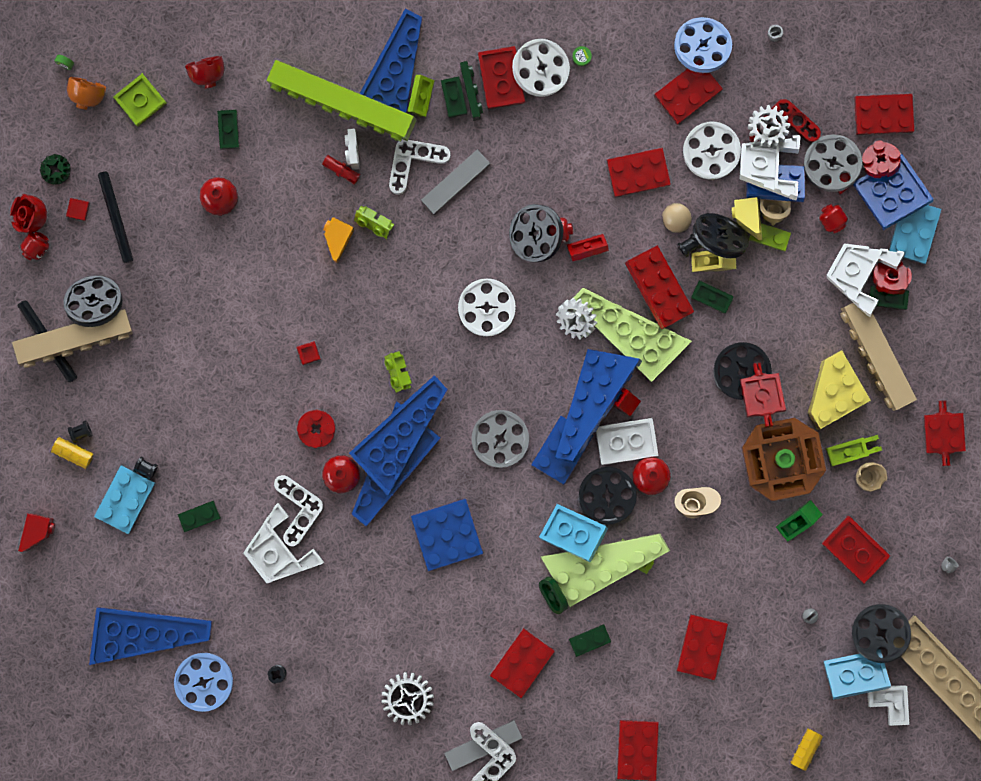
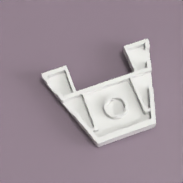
[739,135,800,200]
[827,244,905,317]
[244,503,324,583]

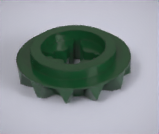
[39,154,71,185]

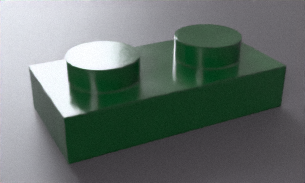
[441,76,467,118]
[217,109,240,150]
[691,280,734,314]
[869,286,909,310]
[177,500,221,532]
[569,624,611,657]

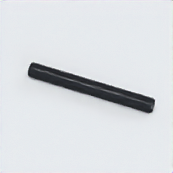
[98,171,133,263]
[18,300,77,382]

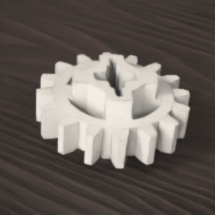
[748,105,790,148]
[556,298,597,339]

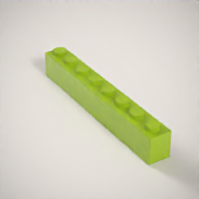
[266,60,417,142]

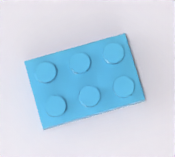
[889,205,941,264]
[94,465,156,534]
[539,504,608,562]
[823,649,891,700]

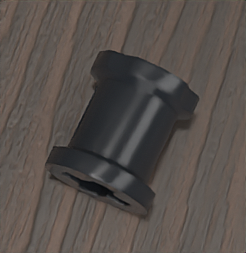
[677,233,702,258]
[68,420,93,443]
[133,457,158,480]
[268,665,286,684]

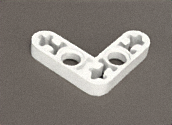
[389,139,450,195]
[274,475,323,546]
[470,722,516,781]

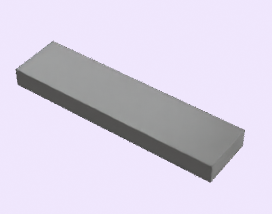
[421,149,490,215]
[444,720,522,771]

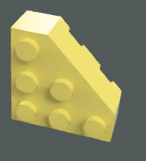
[808,350,871,430]

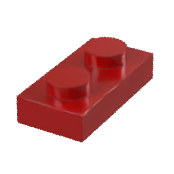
[567,234,609,262]

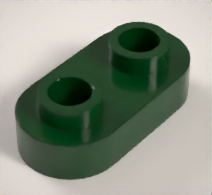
[539,577,568,614]

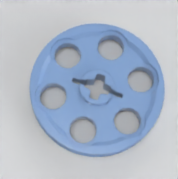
[674,17,732,73]
[174,653,233,712]

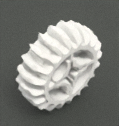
[381,672,434,725]

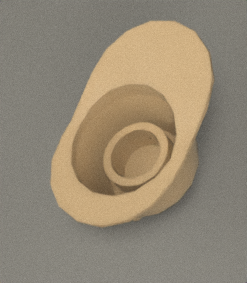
[760,199,791,226]
[674,487,721,519]

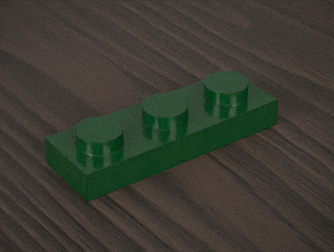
[460,61,483,121]

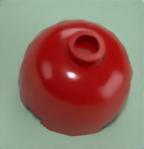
[185,56,225,88]
[200,177,238,216]
[10,194,47,233]
[322,455,360,493]
[632,457,671,495]

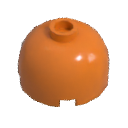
[67,77,106,110]

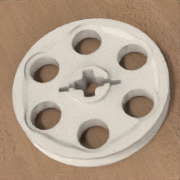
[512,39,570,97]
[683,122,741,179]
[458,279,516,336]

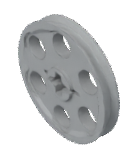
[804,134,862,192]
[472,410,529,468]

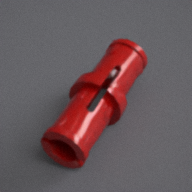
[322,155,361,185]

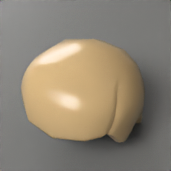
[662,203,692,233]
[856,462,887,492]

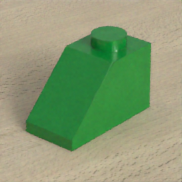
[776,500,823,542]

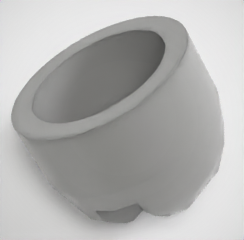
[768,25,783,42]
[941,556,959,574]
[802,608,818,624]

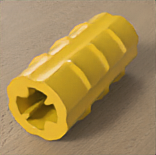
[51,437,94,469]
[791,728,823,771]

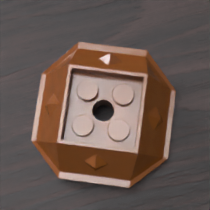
[742,418,826,501]

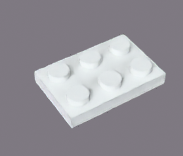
[596,418,658,465]

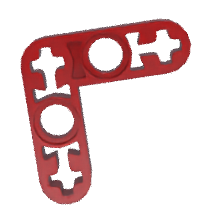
[749,99,821,143]

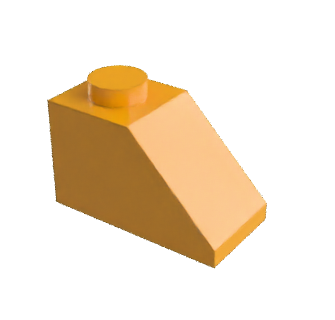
[323,217,354,263]

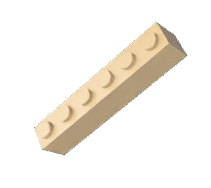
[840,303,917,411]
[12,309,133,368]

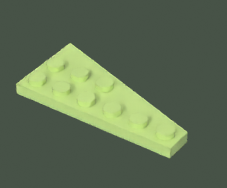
[573,288,692,382]
[541,534,670,607]

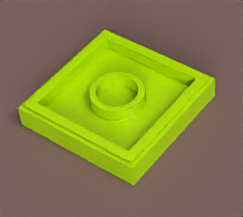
[113,73,167,127]

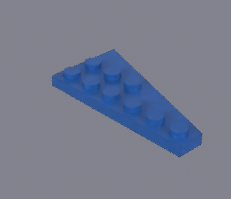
[360,8,422,113]
[555,349,642,463]
[349,375,448,496]
[352,401,440,526]
[89,607,212,665]

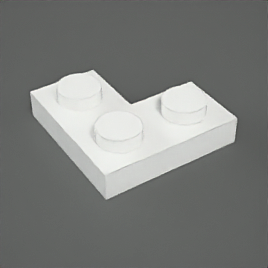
[345,129,360,170]
[868,685,909,726]

